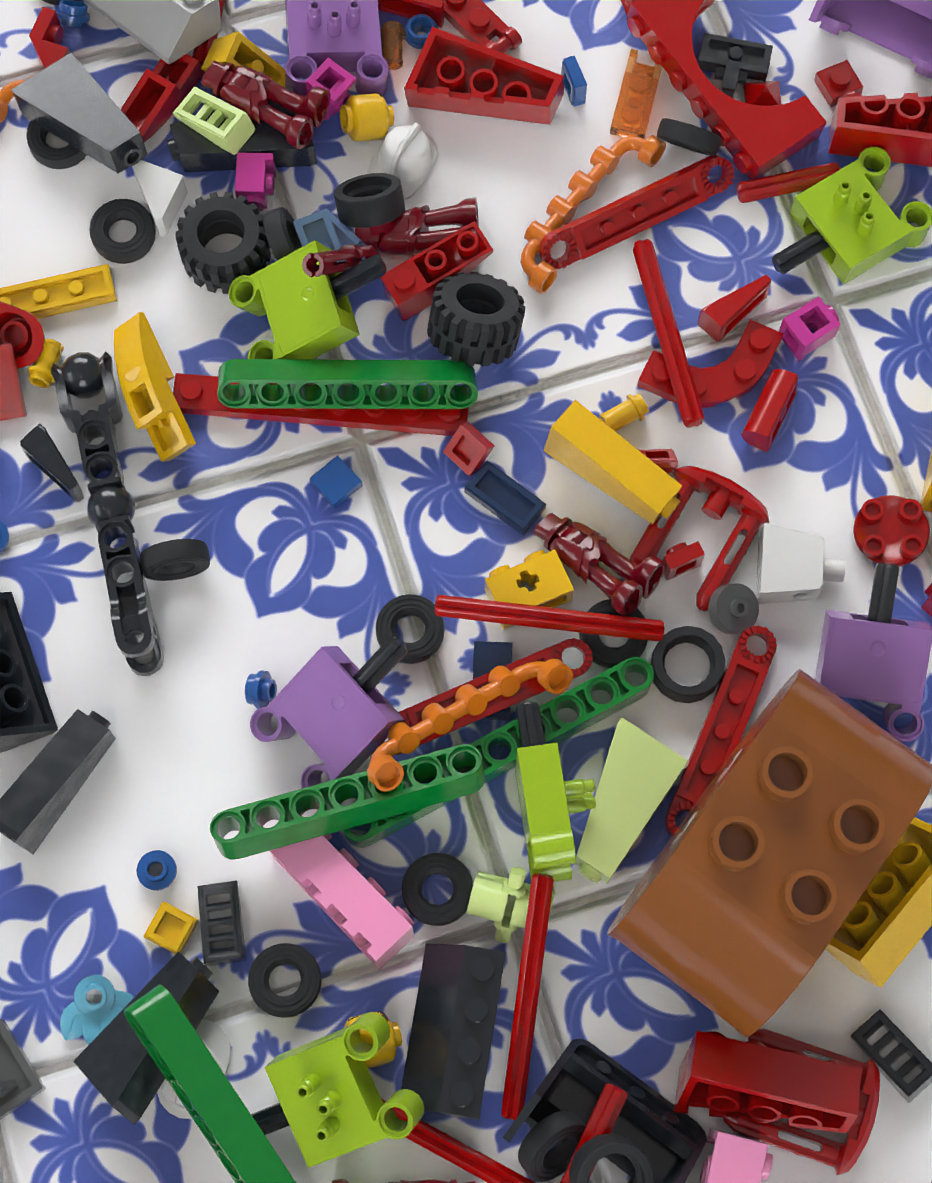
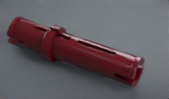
[302,244,378,277]

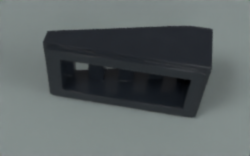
[20,423,84,502]
[197,880,247,967]
[850,1009,932,1103]

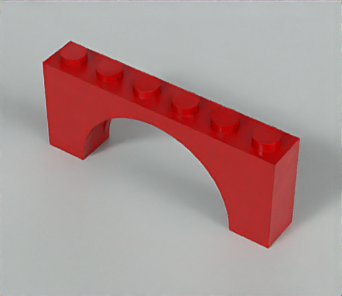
[626,0,827,180]

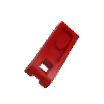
[442,0,523,53]

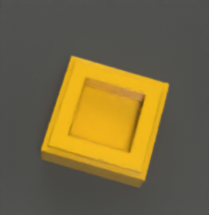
[143,901,199,954]

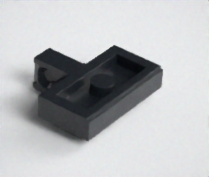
[698,33,773,98]

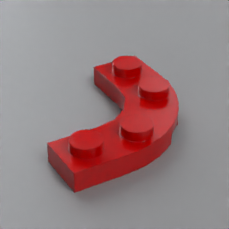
[637,319,783,408]

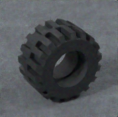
[175,192,271,294]
[427,272,526,366]

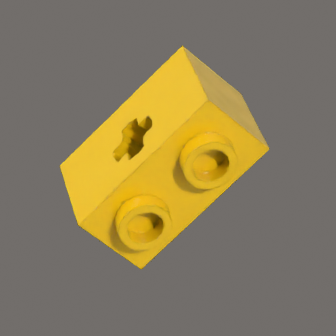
[484,550,574,630]

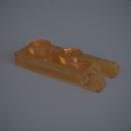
[610,49,663,139]

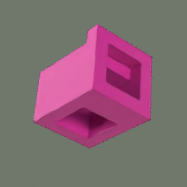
[305,58,356,120]
[235,153,276,212]
[779,296,841,362]

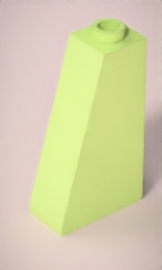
[576,717,688,884]

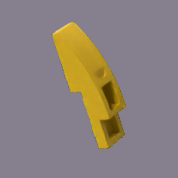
[113,312,196,462]

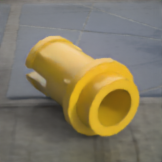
[27,338,64,388]
[599,393,649,432]

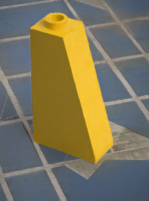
[543,399,682,524]

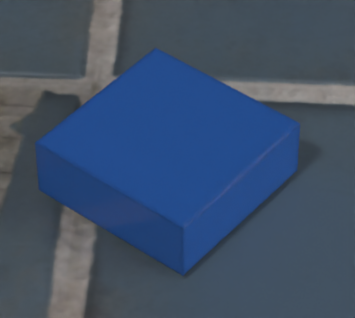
[561,55,587,107]
[309,455,363,509]

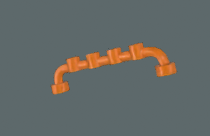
[520,135,666,294]
[367,659,573,792]

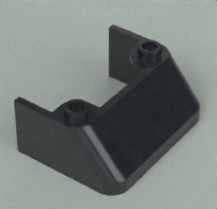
[503,1039,707,1183]

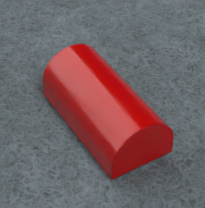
[741,369,799,452]

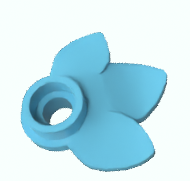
[60,975,134,1045]

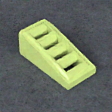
[173,86,255,155]

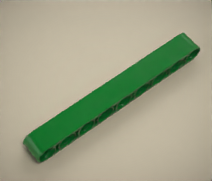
[343,657,654,848]

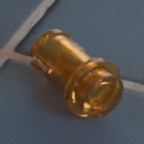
[380,21,406,70]

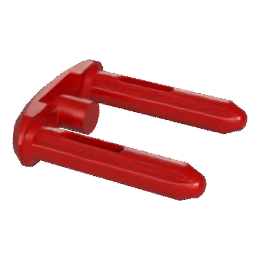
[630,466,770,612]
[723,1028,880,1175]

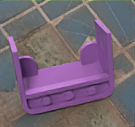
[808,0,932,79]

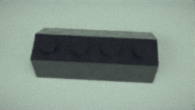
[0,592,58,753]
[401,943,506,1121]

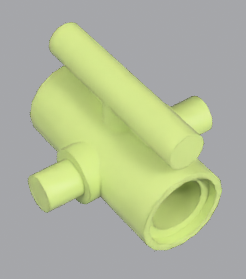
[467,867,555,943]

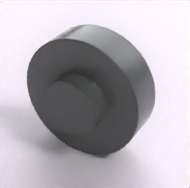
[708,583,759,634]

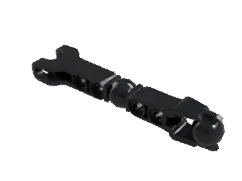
[51,351,164,676]

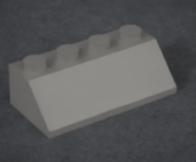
[83,0,222,65]

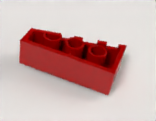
[404,26,564,125]
[828,92,932,167]
[673,1031,861,1133]

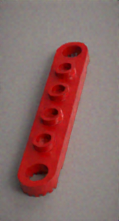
[539,155,735,269]
[664,625,777,836]
[381,638,593,756]

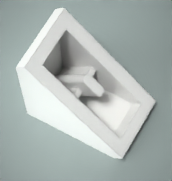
[132,160,188,238]

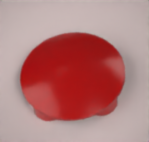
[853,495,930,566]

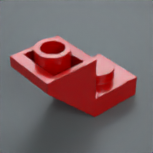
[29,7,70,70]

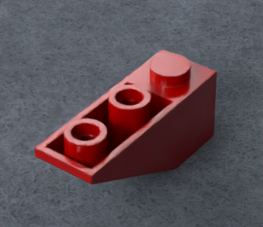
[380,221,494,322]

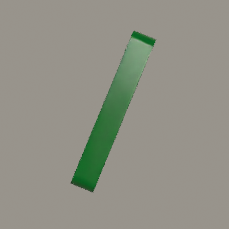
[217,359,478,409]
[210,744,485,860]
[124,984,296,1183]

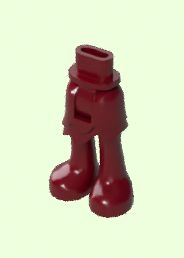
[201,61,331,149]
[355,197,479,255]
[534,513,667,616]

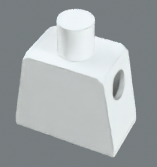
[755,523,846,604]

